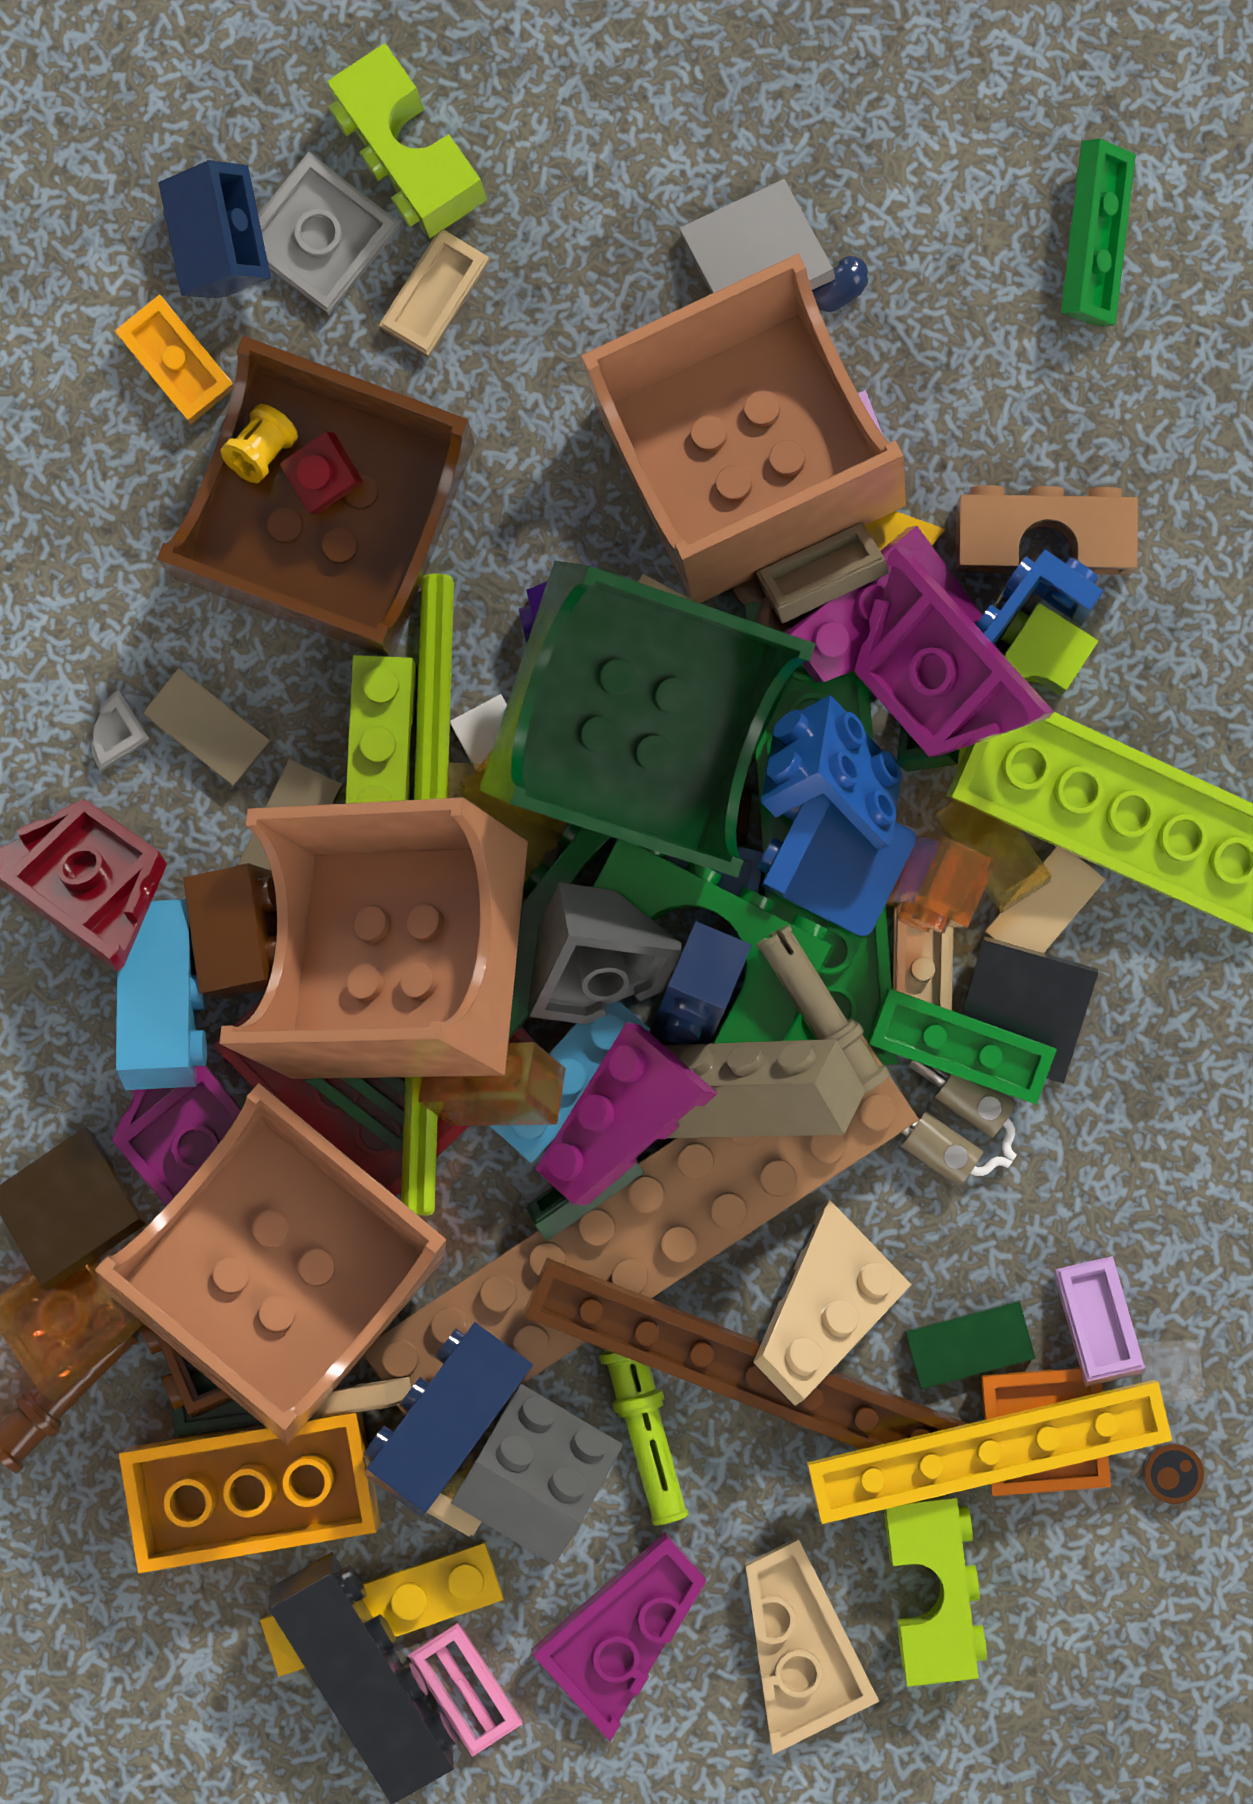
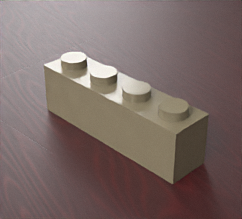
[664,1039,866,1138]

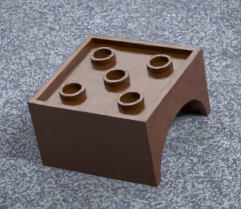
[157,335,475,657]

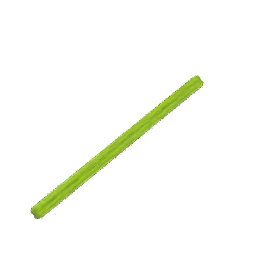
[401,573,454,1216]

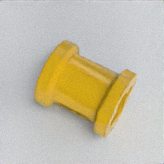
[220,404,298,483]

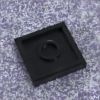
[960,936,1098,1084]

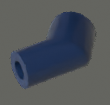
[812,256,868,312]

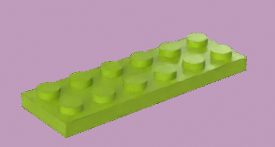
[946,712,1253,935]

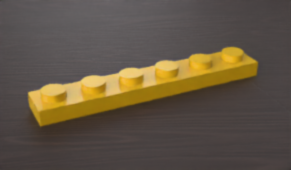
[806,1380,1172,1524]

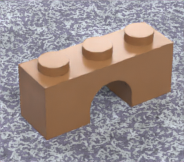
[955,485,1138,575]

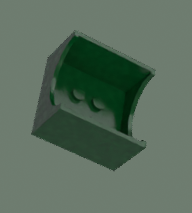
[479,561,816,878]

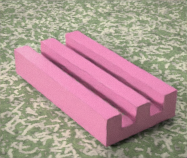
[408,1621,523,1757]

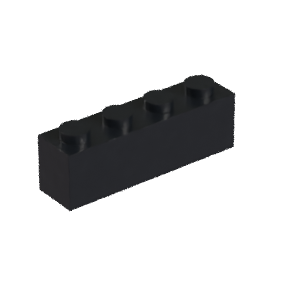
[268,1552,458,1804]

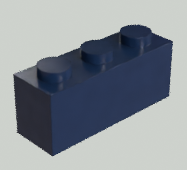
[650,921,752,1045]
[363,1322,533,1518]

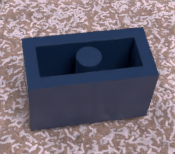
[158,160,271,299]

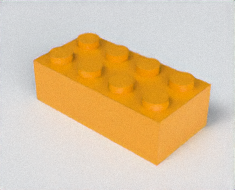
[119,1411,381,1574]

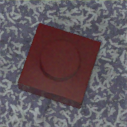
[279,431,364,514]

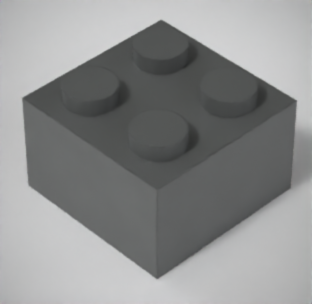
[451,1384,623,1565]

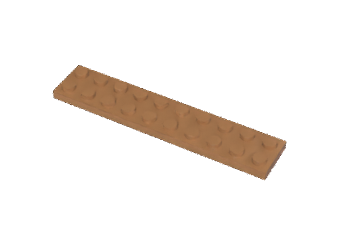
[364,1034,919,1416]

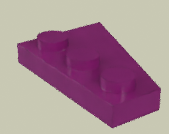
[785,526,982,683]
[536,1022,718,1206]
[531,1532,706,1742]

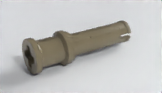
[756,925,890,1094]

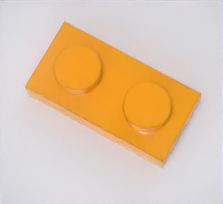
[115,294,234,425]

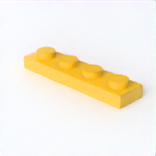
[260,1541,504,1677]

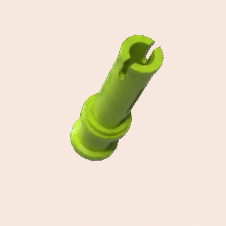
[599,1350,689,1526]

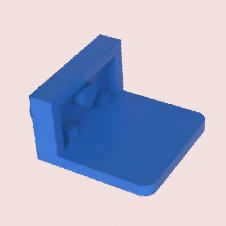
[976,549,1103,646]
[761,695,902,850]
[757,793,917,936]

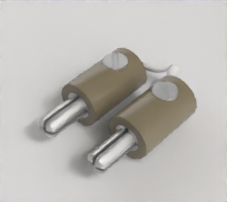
[900,1059,1017,1187]

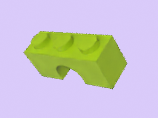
[327,43,487,239]
[954,603,1098,768]
[346,655,416,804]
[884,1493,987,1687]

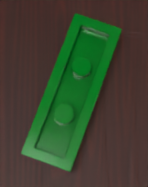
[1061,138,1136,326]
[867,987,1057,1105]

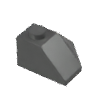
[528,882,683,1024]

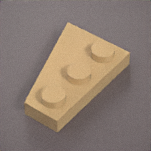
[754,1199,911,1406]
[745,1537,879,1755]

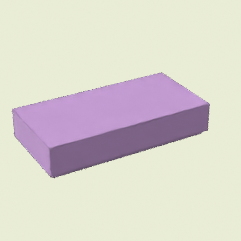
[1054,1256,1145,1387]

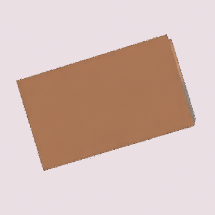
[581,253,906,603]
[219,798,528,1079]
[95,1083,447,1445]

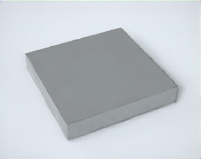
[258,152,401,316]
[679,179,835,294]

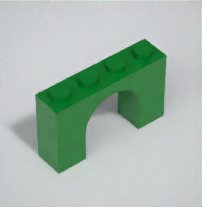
[593,839,835,1044]

